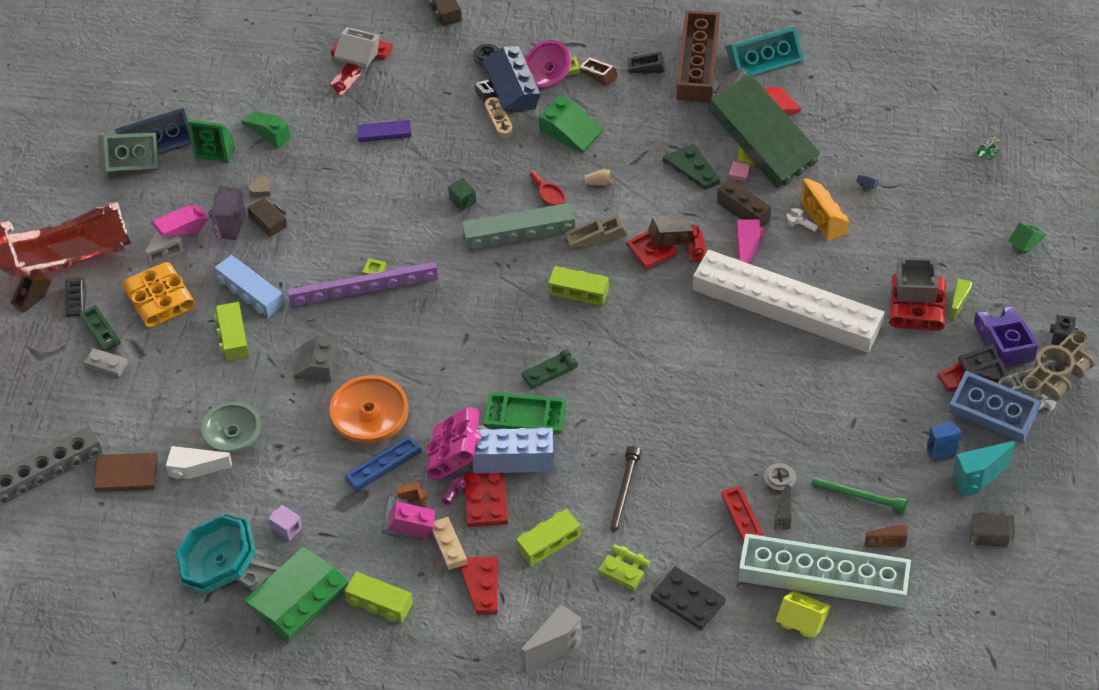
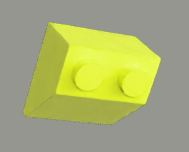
[776,591,831,638]

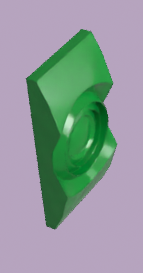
[483,392,567,435]

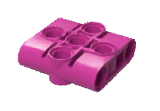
[426,407,481,480]

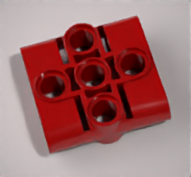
[889,273,947,331]

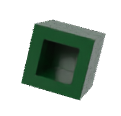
[448,178,476,211]

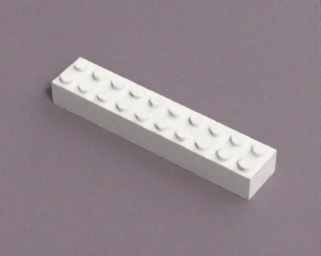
[693,250,884,353]

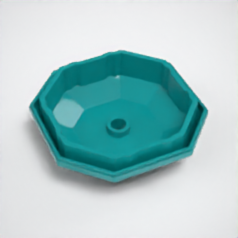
[175,513,256,594]

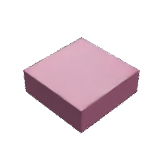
[729,161,751,182]

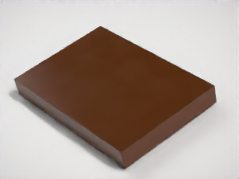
[94,452,158,492]

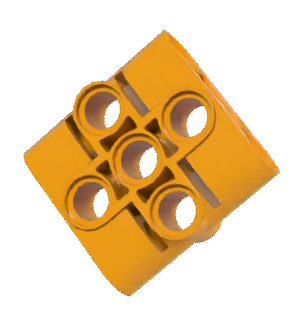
[122,262,195,327]

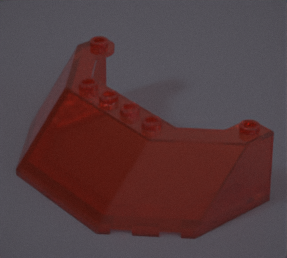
[0,202,131,278]

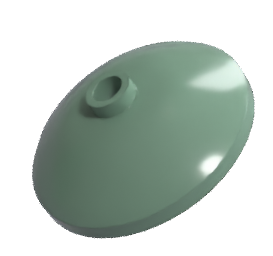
[201,402,261,452]

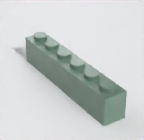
[462,203,575,250]

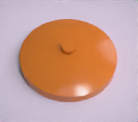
[329,375,408,444]

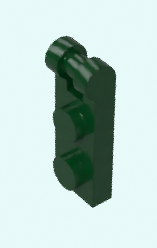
[79,305,121,352]
[522,349,578,390]

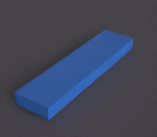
[345,435,422,492]

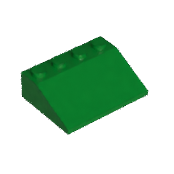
[244,547,349,644]

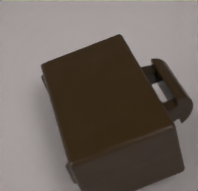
[247,197,287,237]

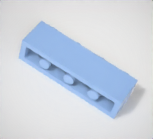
[215,255,285,318]

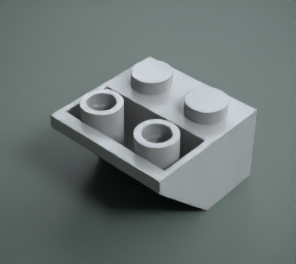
[334,27,380,67]

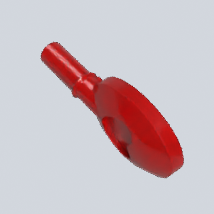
[529,171,565,206]

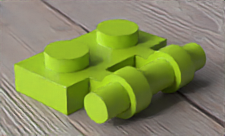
[598,544,651,591]

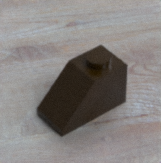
[10,271,52,313]

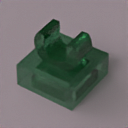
[976,135,1000,160]

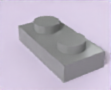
[84,348,128,377]

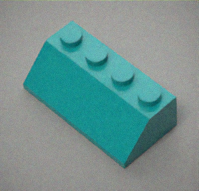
[725,26,804,76]

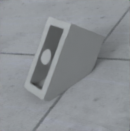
[145,232,184,265]

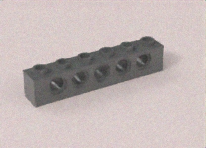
[0,426,103,506]

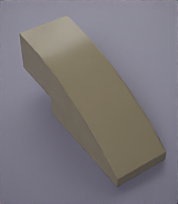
[565,214,627,248]

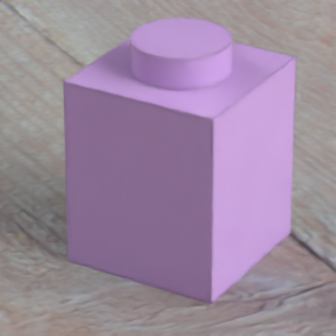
[269,505,303,541]

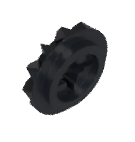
[473,44,499,65]

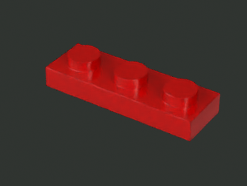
[721,486,763,543]

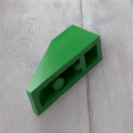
[241,111,291,148]

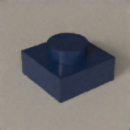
[856,175,879,189]

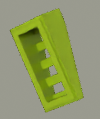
[950,279,972,320]

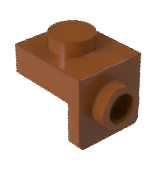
[396,482,428,508]

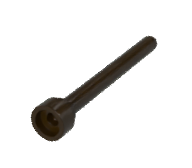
[610,446,642,532]

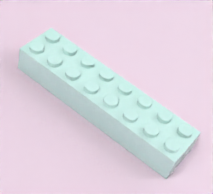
[738,534,911,608]

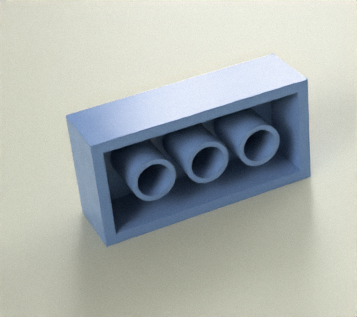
[950,371,1040,443]
[473,428,554,473]

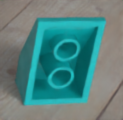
[952,441,1015,496]

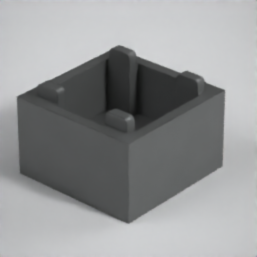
[896,257,938,302]

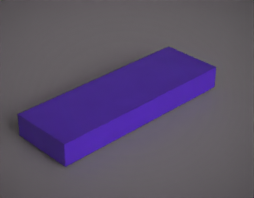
[357,120,411,142]

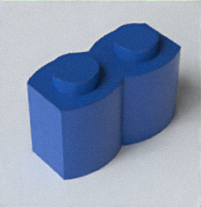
[926,422,961,461]

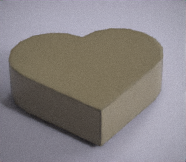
[249,176,270,196]

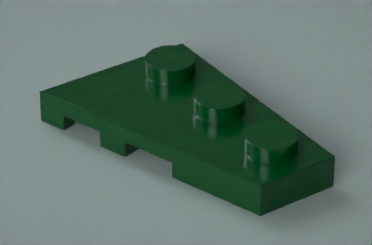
[662,144,721,190]

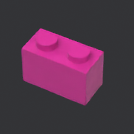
[387,501,435,539]

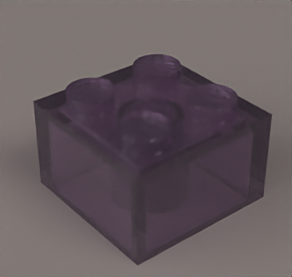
[209,186,246,240]

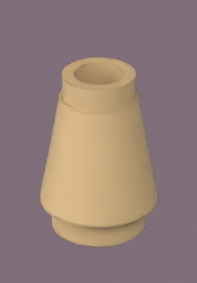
[585,168,612,186]

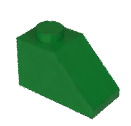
[1008,222,1046,252]

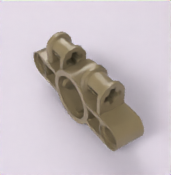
[1020,330,1095,401]

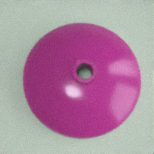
[525,40,571,89]

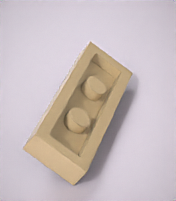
[431,517,468,570]

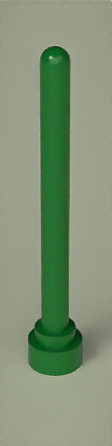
[811,478,908,514]

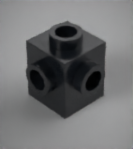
[1049,314,1079,345]

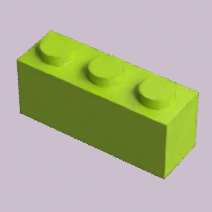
[548,266,609,306]
[214,302,249,361]
[516,509,581,566]
[345,571,413,623]

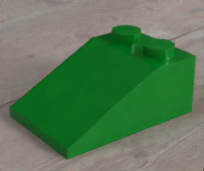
[539,95,603,153]
[187,119,235,163]

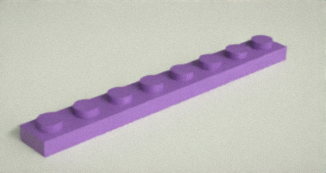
[288,262,438,307]

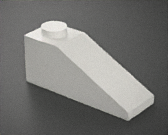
[166,446,232,479]

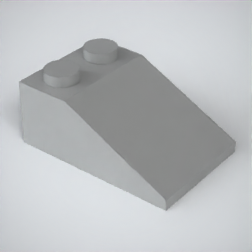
[521,605,582,672]

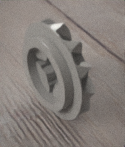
[764,463,796,492]

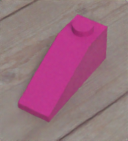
[151,206,209,236]
[736,219,764,264]

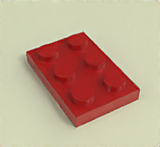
[464,472,508,527]

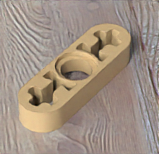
[485,97,513,139]

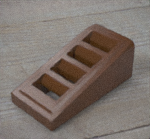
[579,57,618,86]
[864,524,908,547]

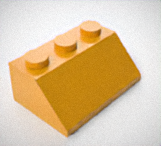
[801,178,849,241]

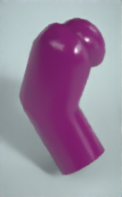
[441,477,465,505]

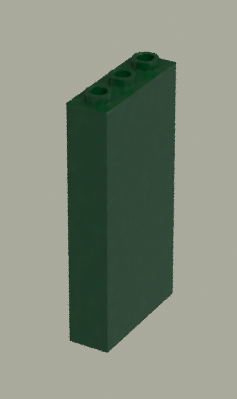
[707,73,820,188]

